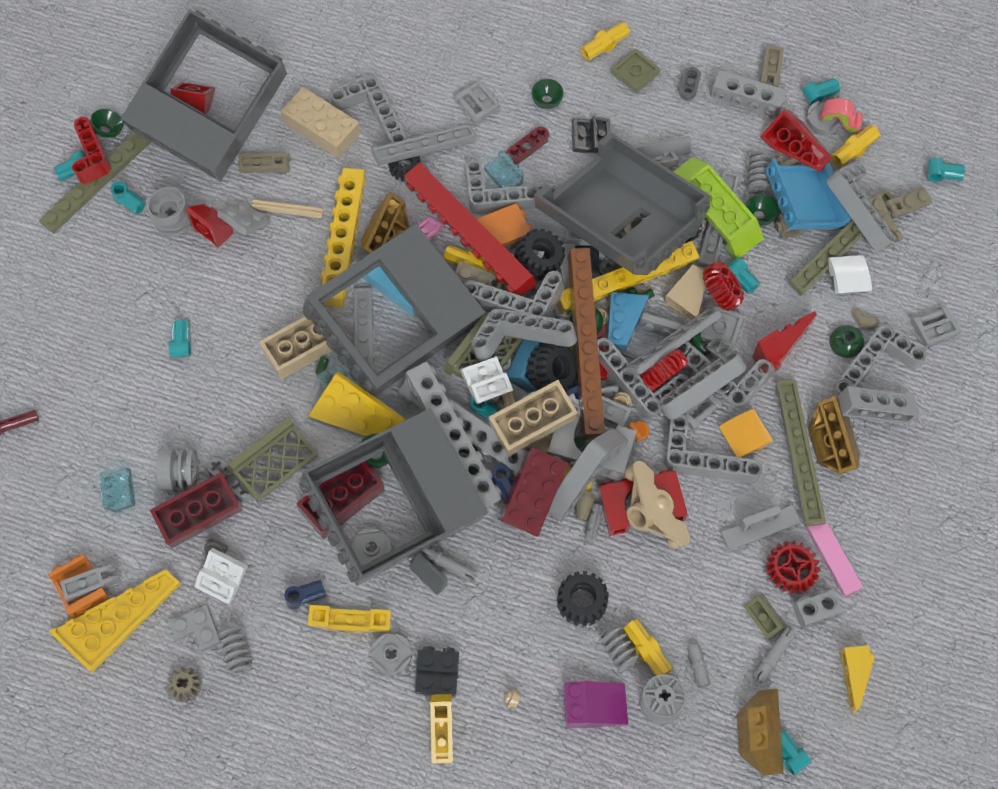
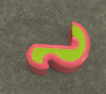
[820,98,863,133]

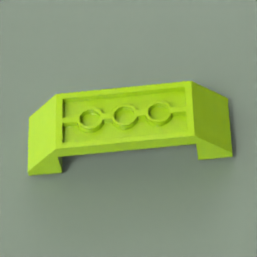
[674,157,764,259]

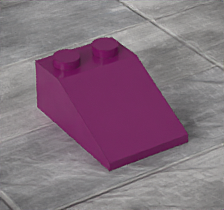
[563,681,628,729]

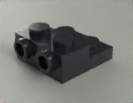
[415,646,459,697]

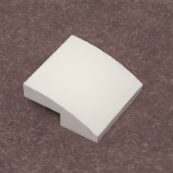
[828,255,872,294]
[460,357,513,404]
[195,548,247,604]

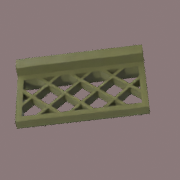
[444,311,523,380]
[227,417,318,502]

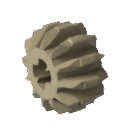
[166,667,202,703]

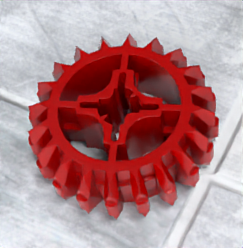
[703,261,744,311]
[641,349,688,392]
[765,541,820,595]

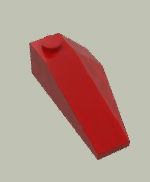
[760,109,833,172]
[752,311,817,373]

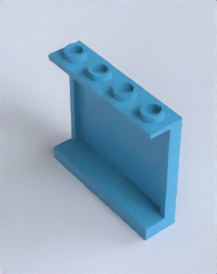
[765,159,852,230]

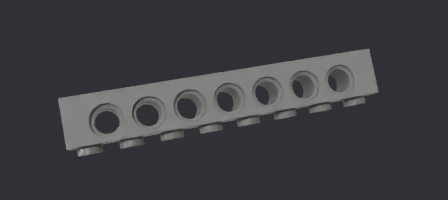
[405,362,502,508]
[398,380,528,476]

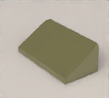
[743,594,787,639]

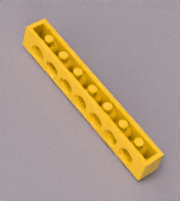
[321,168,366,307]
[557,241,700,315]

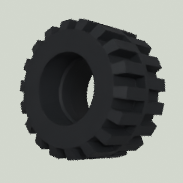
[514,229,565,280]
[527,344,577,391]
[557,571,609,627]

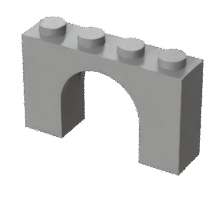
[548,415,636,480]

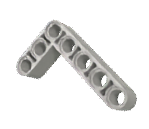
[330,75,406,144]
[466,159,558,213]
[827,162,895,251]
[464,271,565,317]
[471,309,577,361]
[832,324,927,398]
[597,338,689,418]
[659,338,746,420]
[675,341,775,407]
[665,414,763,483]
[549,428,628,522]

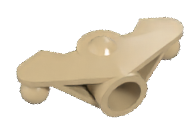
[625,461,690,549]

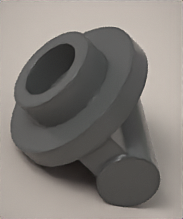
[204,538,228,555]

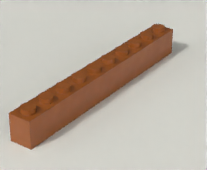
[568,248,605,440]

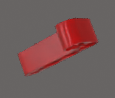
[72,117,111,184]

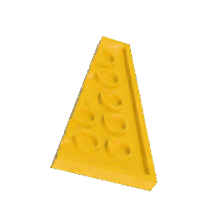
[308,371,407,436]
[49,569,181,673]

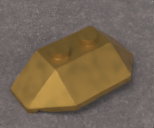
[361,192,410,254]
[808,396,860,475]
[737,688,784,776]

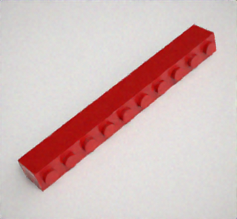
[404,162,537,296]

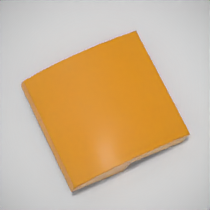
[718,409,774,458]

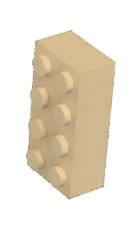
[281,87,361,158]
[259,305,334,380]
[489,380,578,456]

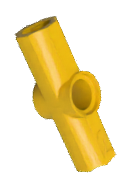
[580,22,630,61]
[832,125,881,168]
[443,245,495,274]
[623,619,673,676]

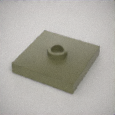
[611,49,661,94]

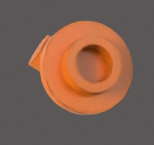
[627,421,649,442]

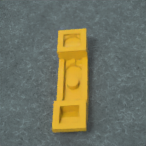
[308,605,391,632]

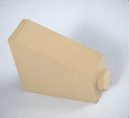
[664,264,705,321]

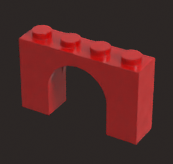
[598,470,688,536]

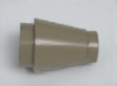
[576,491,595,521]

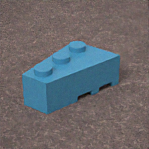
[607,292,649,351]

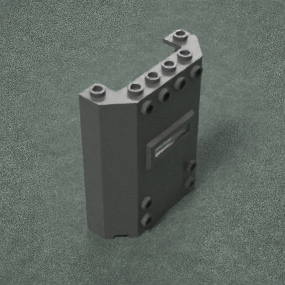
[534,132,710,275]

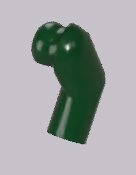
[626,287,655,300]
[692,332,710,356]
[315,356,333,384]

